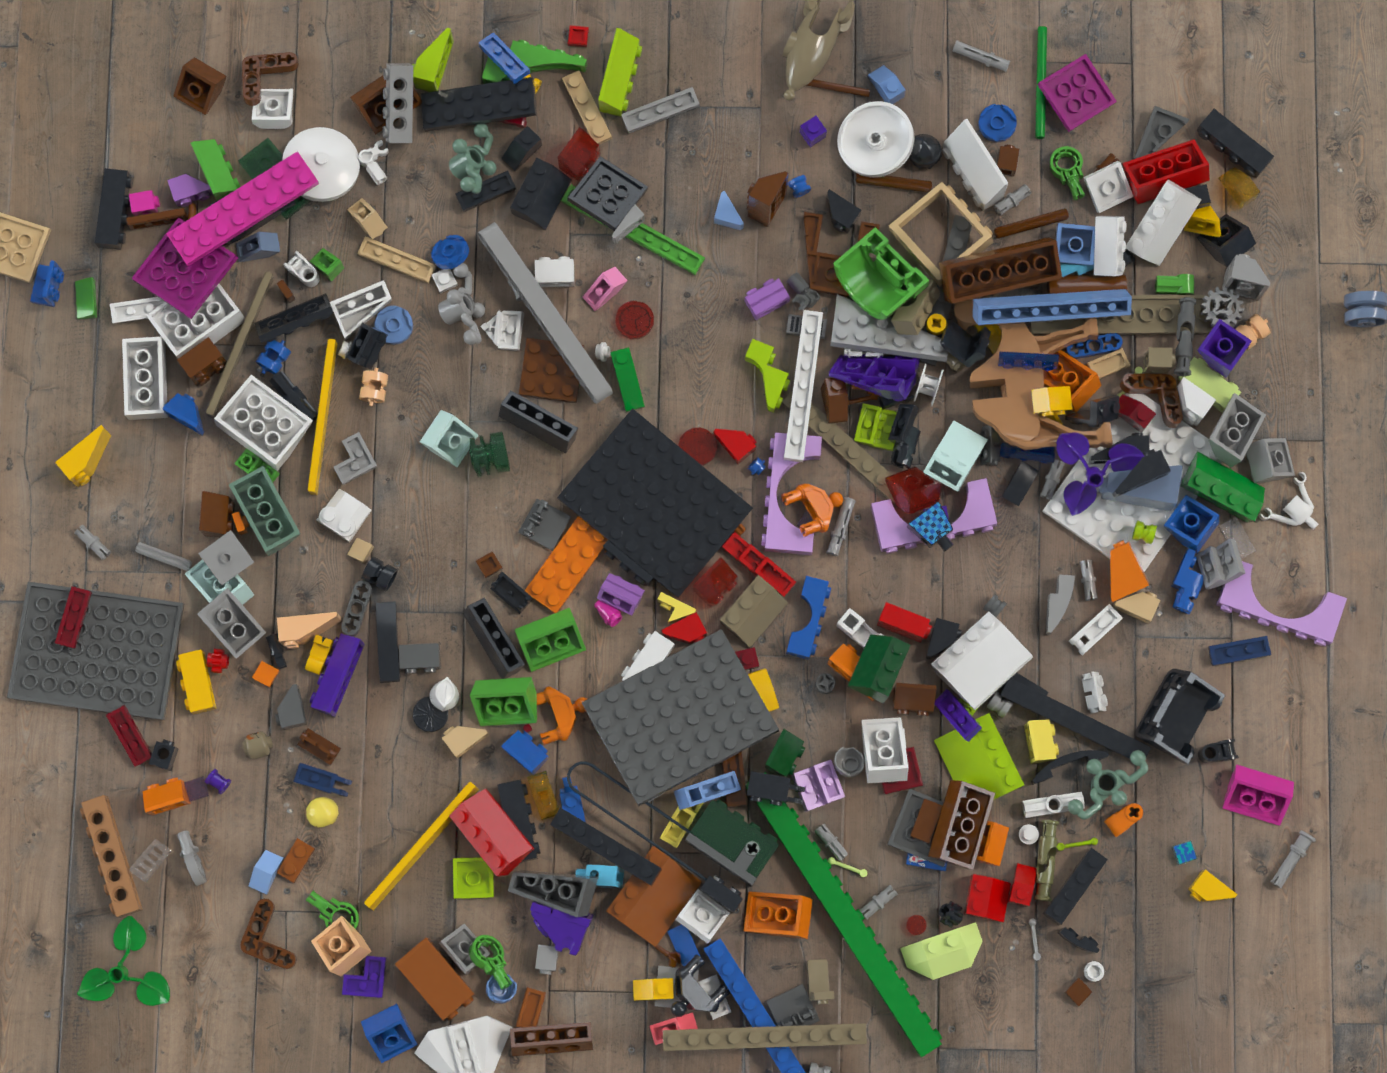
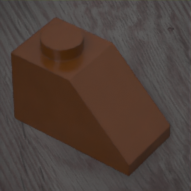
[820,378,848,424]

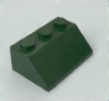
[847,634,911,704]

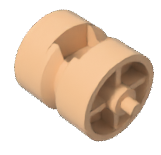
[1235,314,1271,350]
[359,368,388,406]

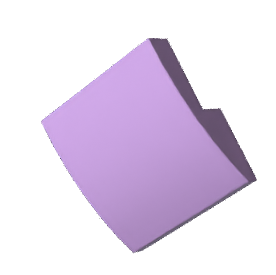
[792,760,845,812]

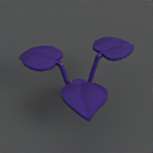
[1056,432,1144,516]

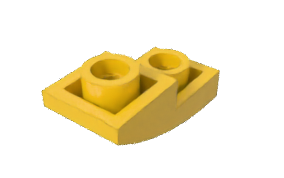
[748,668,779,711]

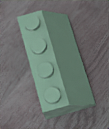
[229,466,301,556]

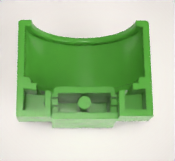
[833,227,929,320]

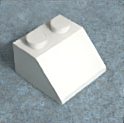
[1177,377,1216,426]

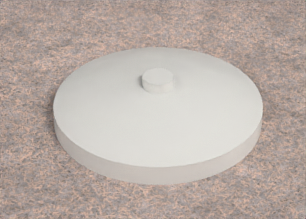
[837,101,914,177]
[282,127,360,202]

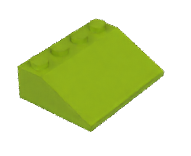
[934,713,1024,800]

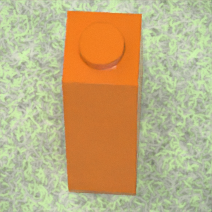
[1110,540,1149,602]

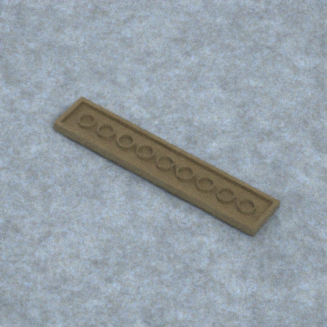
[1030,295,1225,335]

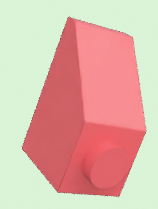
[650,1012,698,1045]

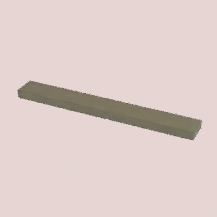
[206,271,274,419]

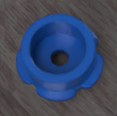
[748,457,766,475]

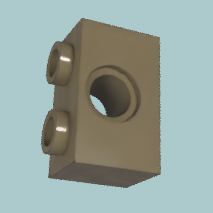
[1143,347,1176,374]

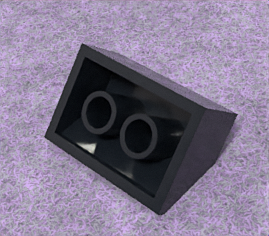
[510,157,572,230]

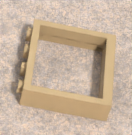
[889,182,993,287]

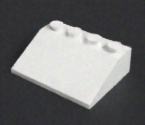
[942,119,1008,211]
[146,284,245,358]
[214,375,313,471]
[931,612,1033,710]

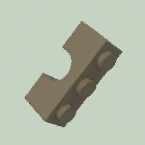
[891,280,940,335]

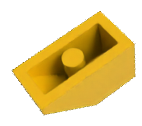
[1188,869,1238,902]
[633,978,674,1001]

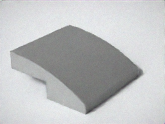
[1196,538,1245,590]

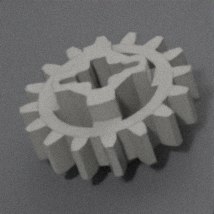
[1200,286,1244,327]

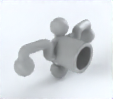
[438,263,485,345]

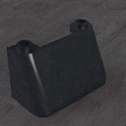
[1136,669,1225,764]

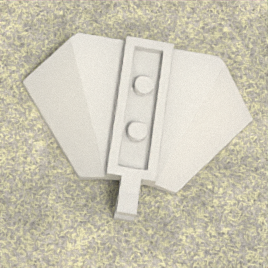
[414,1016,512,1073]

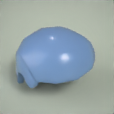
[485,974,517,1004]

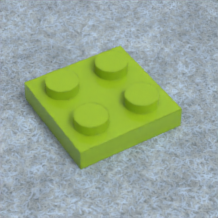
[453,857,494,899]

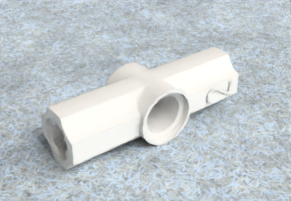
[1022,792,1085,818]

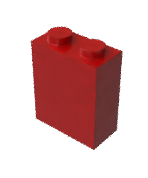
[877,602,932,643]

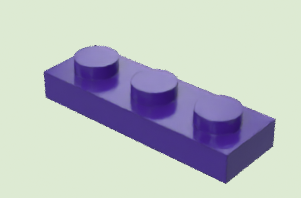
[935,689,982,742]

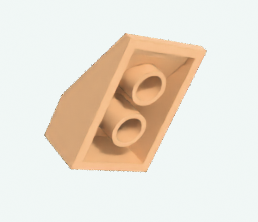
[277,612,341,649]

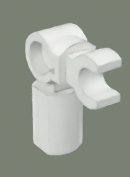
[359,140,389,185]

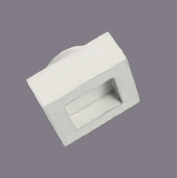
[432,269,458,294]

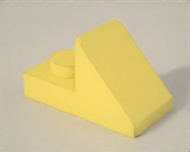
[657,592,696,624]

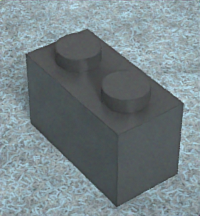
[399,643,441,674]

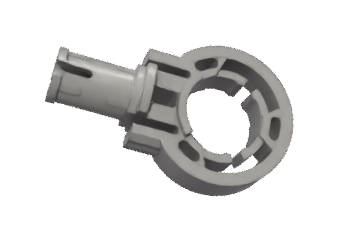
[177,831,207,886]

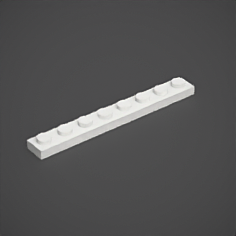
[784,310,823,462]

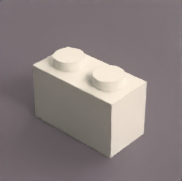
[535,256,575,287]

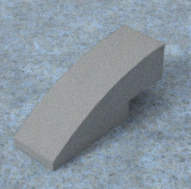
[1045,574,1075,635]

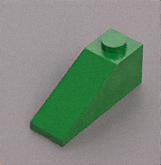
[610,347,645,412]

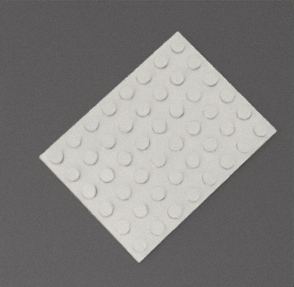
[1042,393,1222,572]

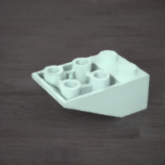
[924,421,988,492]

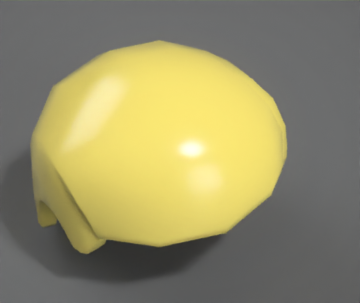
[306,797,339,828]

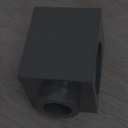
[149,739,178,771]

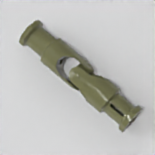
[1034,820,1059,902]

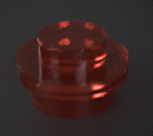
[906,915,927,935]

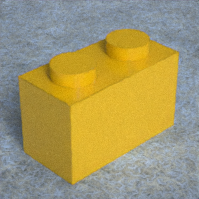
[1031,386,1073,416]

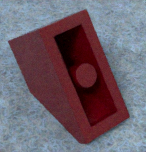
[1119,394,1157,433]

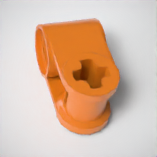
[1104,803,1143,837]

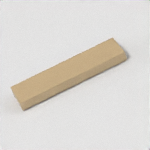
[357,236,436,284]

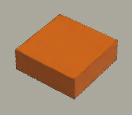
[252,661,280,688]

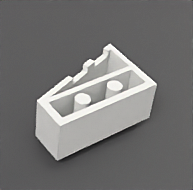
[330,280,392,340]

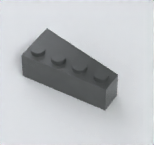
[508,870,598,917]

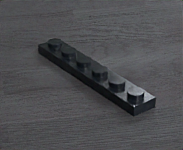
[550,807,662,886]

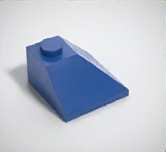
[163,393,204,436]

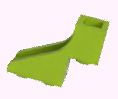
[745,339,791,413]

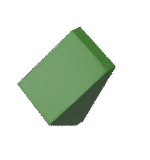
[309,248,345,282]

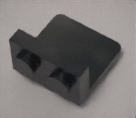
[940,319,991,368]
[1065,395,1120,427]

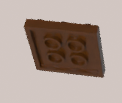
[519,338,585,403]

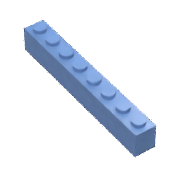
[973,289,1132,325]

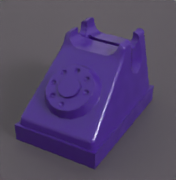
[530,901,594,956]

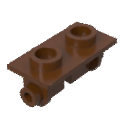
[297,728,341,765]

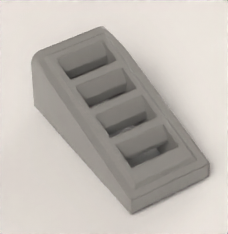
[612,204,645,243]

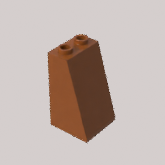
[395,938,475,1021]

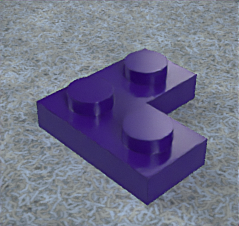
[342,956,387,998]

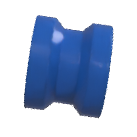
[788,175,811,198]

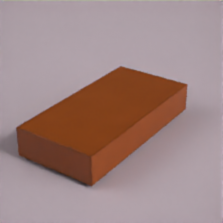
[516,987,546,1028]

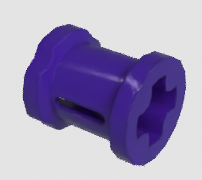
[205,769,231,795]

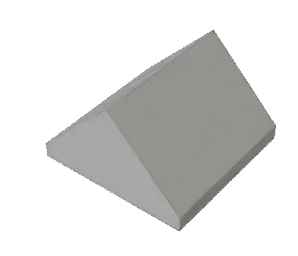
[439,923,490,974]

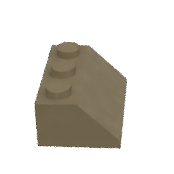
[720,575,788,648]

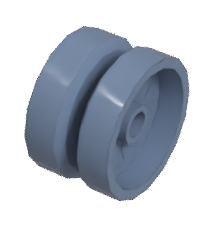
[1344,291,1387,327]

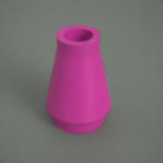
[594,600,623,627]

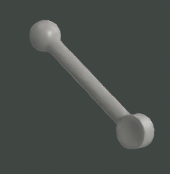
[1029,918,1041,961]

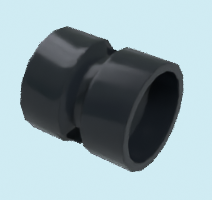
[361,556,398,592]

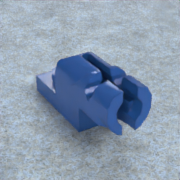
[1171,548,1203,614]

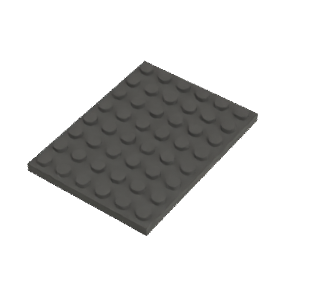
[7,582,184,720]
[582,629,779,806]

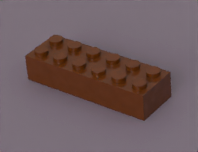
[939,237,1062,303]

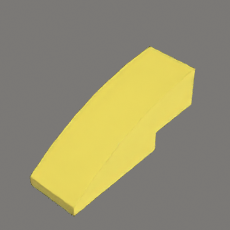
[660,784,704,848]

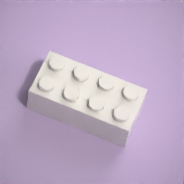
[122,337,168,420]

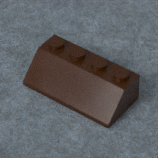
[746,171,789,227]
[928,780,995,870]

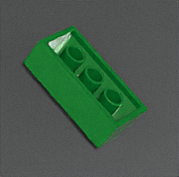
[1180,451,1265,523]

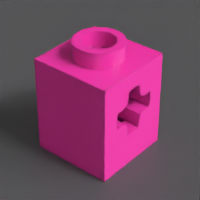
[129,190,160,216]

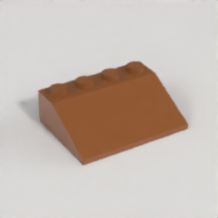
[606,846,702,947]

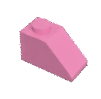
[583,267,628,311]

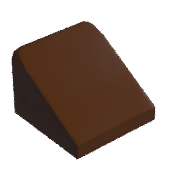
[1064,978,1092,1007]

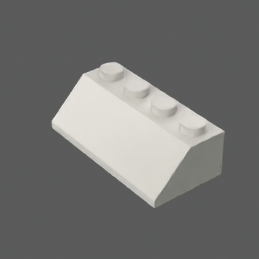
[1126,179,1201,266]

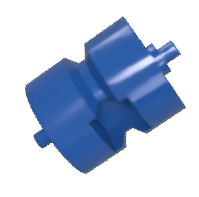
[255,340,291,375]

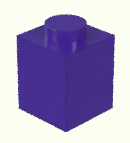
[799,116,827,148]

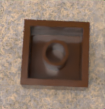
[177,337,227,386]

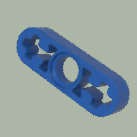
[1066,333,1123,359]

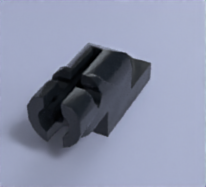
[888,404,921,469]

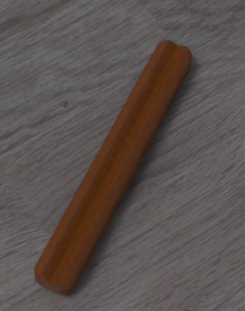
[856,174,932,192]
[994,208,1069,238]

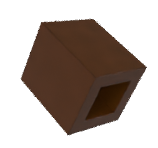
[997,144,1020,176]

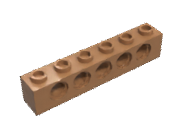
[80,795,143,918]

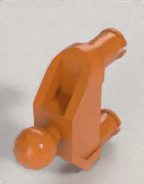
[781,483,843,537]
[537,686,587,746]

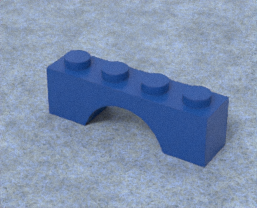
[786,576,831,660]

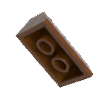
[350,75,422,135]

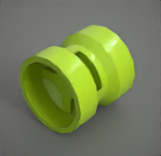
[1132,520,1157,544]

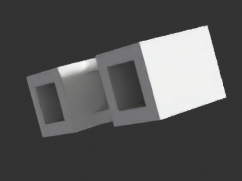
[836,608,884,649]

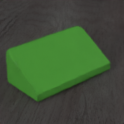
[75,277,97,319]

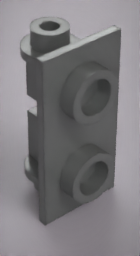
[980,425,1000,466]

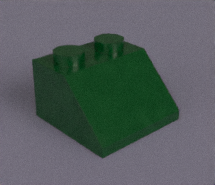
[765,729,805,778]

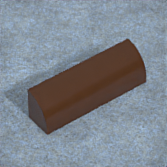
[1047,274,1128,294]

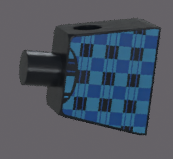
[907,501,954,552]

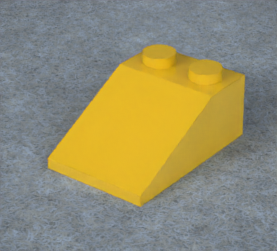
[55,425,111,487]

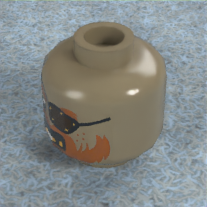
[242,731,273,759]

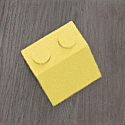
[1024,719,1059,764]

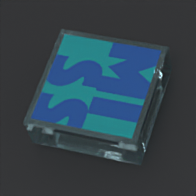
[1171,840,1198,865]

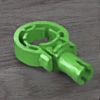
[1050,146,1085,200]
[306,890,359,929]
[469,935,512,990]

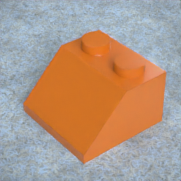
[143,777,191,816]
[976,821,1009,866]

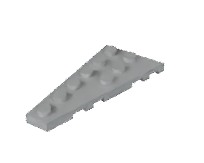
[830,294,948,362]

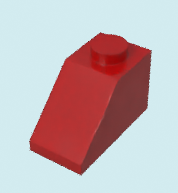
[713,429,757,464]
[661,612,707,644]
[1008,863,1037,907]

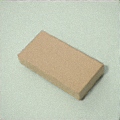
[1086,348,1130,380]

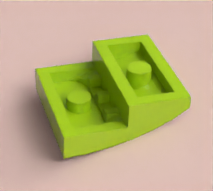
[854,404,897,451]

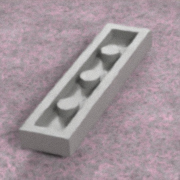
[621,87,700,134]

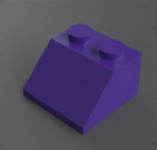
[1198,319,1252,378]

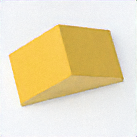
[1184,206,1221,237]

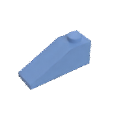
[674,771,741,810]

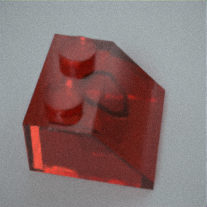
[557,127,601,181]
[885,466,941,514]
[693,557,738,607]

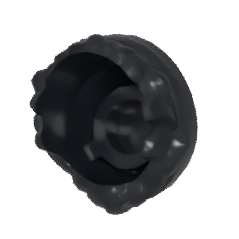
[909,134,942,169]

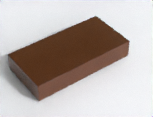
[910,798,943,844]

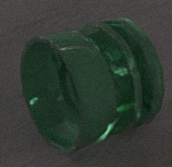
[469,431,510,478]

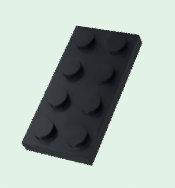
[254,293,334,343]

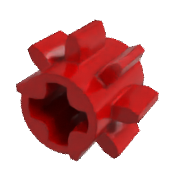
[207,648,229,673]

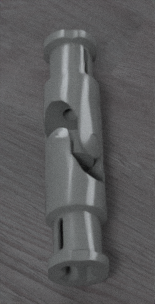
[1174,297,1196,377]

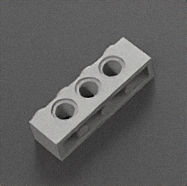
[383,63,413,143]

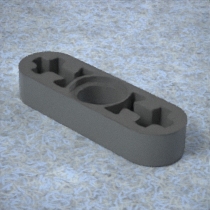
[341,580,372,637]

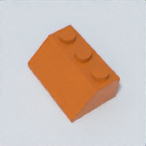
[827,644,875,701]

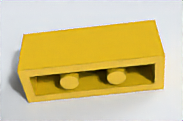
[176,649,217,714]

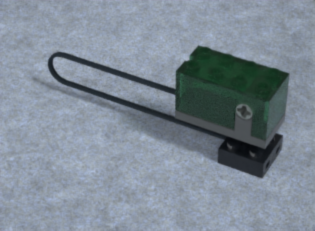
[567,761,779,914]

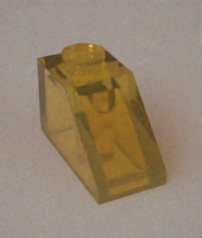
[1218,167,1260,208]
[527,771,559,820]

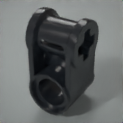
[1198,739,1239,763]

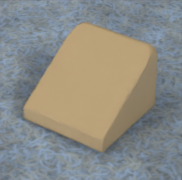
[347,538,374,564]

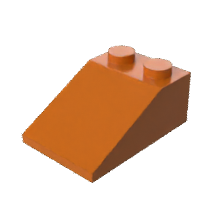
[1041,350,1102,412]
[744,892,813,939]

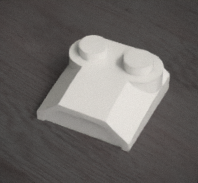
[252,89,293,129]
[317,489,372,543]

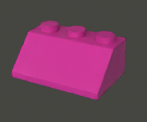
[1222,764,1294,826]

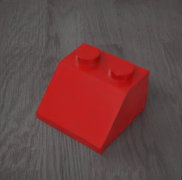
[964,874,1011,923]

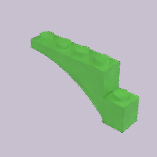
[482,40,587,84]

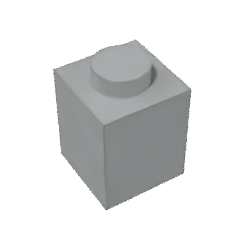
[535,944,559,975]

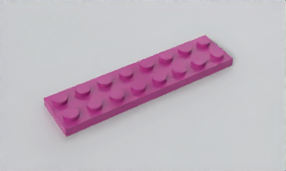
[166,151,319,266]

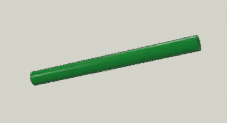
[1035,26,1047,139]

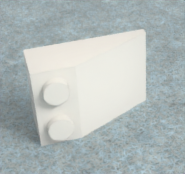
[862,717,909,783]

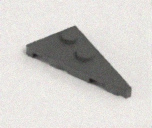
[1134,106,1189,159]

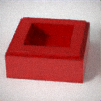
[568,25,589,47]

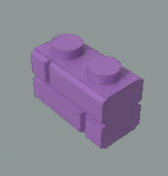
[745,278,790,320]
[597,573,645,616]

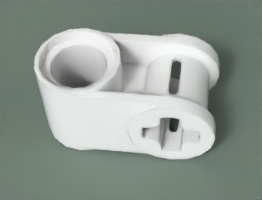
[283,251,320,287]

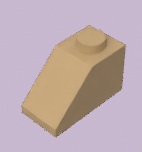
[347,198,388,239]
[1113,591,1160,624]
[442,726,489,759]

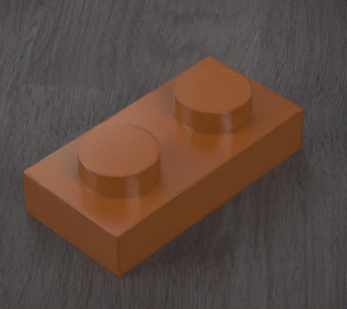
[277,838,315,883]

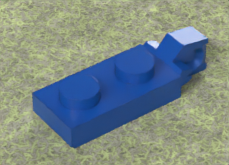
[560,777,586,822]

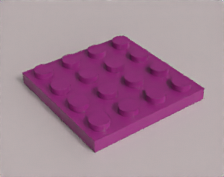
[132,218,238,319]

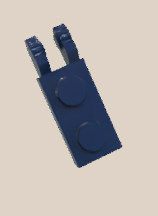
[293,763,352,797]

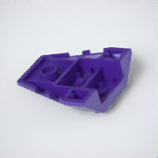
[829,354,920,401]

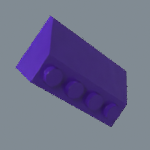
[310,633,365,717]

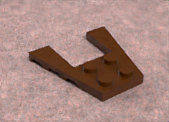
[804,212,880,297]

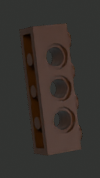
[510,1022,593,1056]

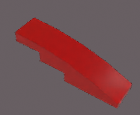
[721,532,796,597]

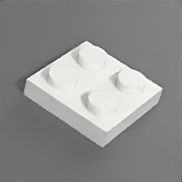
[1083,161,1134,213]
[675,889,730,943]

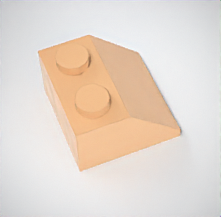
[311,916,372,977]

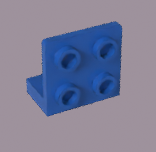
[30,260,64,307]

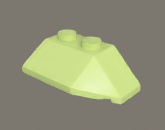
[900,922,983,980]

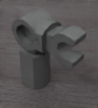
[787,272,820,310]

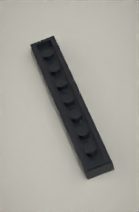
[1000,678,1151,759]

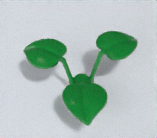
[77,916,170,1006]

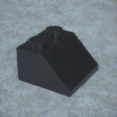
[1197,214,1256,267]

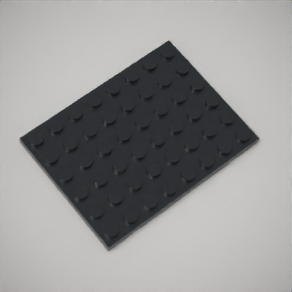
[557,408,753,598]

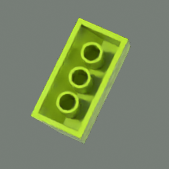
[598,28,642,117]

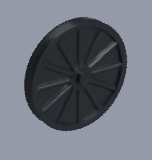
[413,696,448,732]

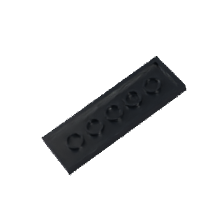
[421,77,537,132]

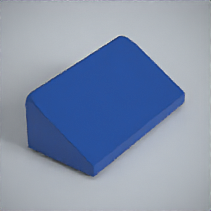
[667,924,702,966]

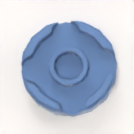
[374,306,413,345]

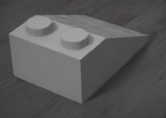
[197,588,266,659]

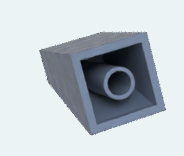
[1099,465,1183,511]

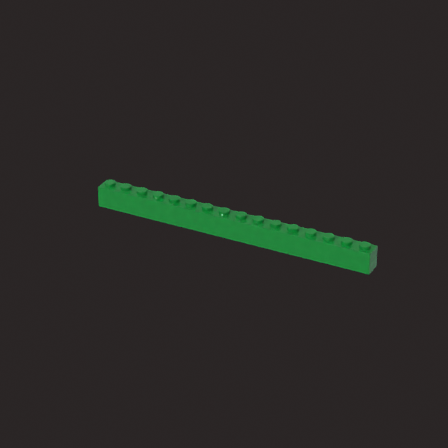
[745,772,942,1058]

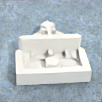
[481,310,524,351]

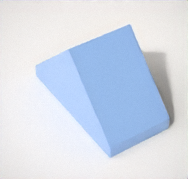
[714,191,744,230]
[249,850,284,895]

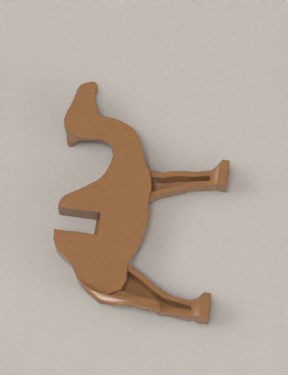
[954,297,1113,450]

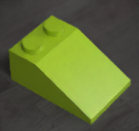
[412,28,454,92]

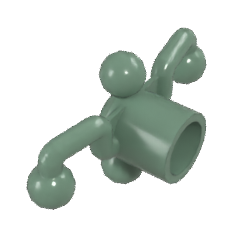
[449,123,497,194]
[1068,750,1148,820]

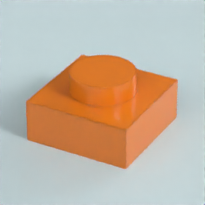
[232,511,249,535]

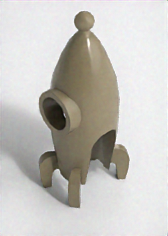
[783,0,855,101]

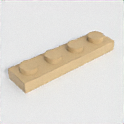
[562,70,612,146]

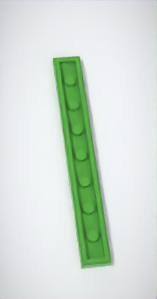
[561,184,705,275]

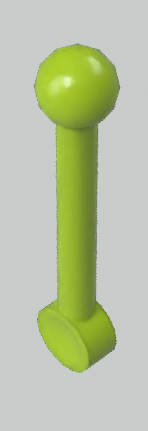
[1057,838,1098,851]

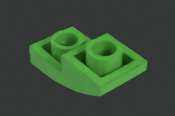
[234,448,280,482]

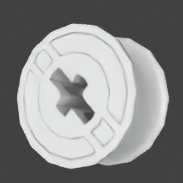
[914,364,944,407]

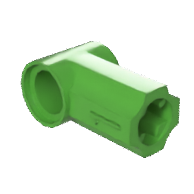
[1155,274,1194,295]

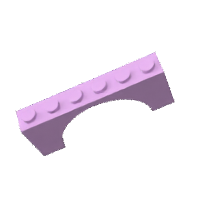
[761,433,822,555]
[871,478,997,554]
[1216,561,1347,646]

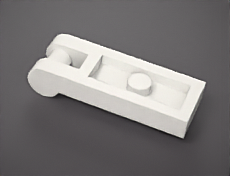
[1069,604,1123,655]

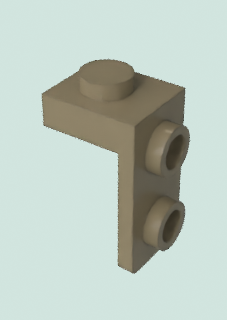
[807,959,834,1004]

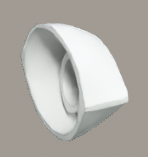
[430,677,459,711]

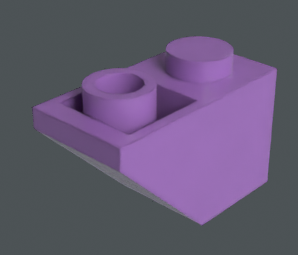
[167,174,213,207]

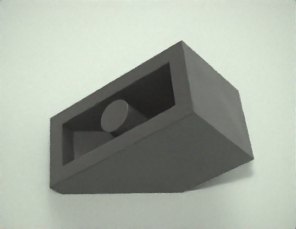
[275,684,307,730]

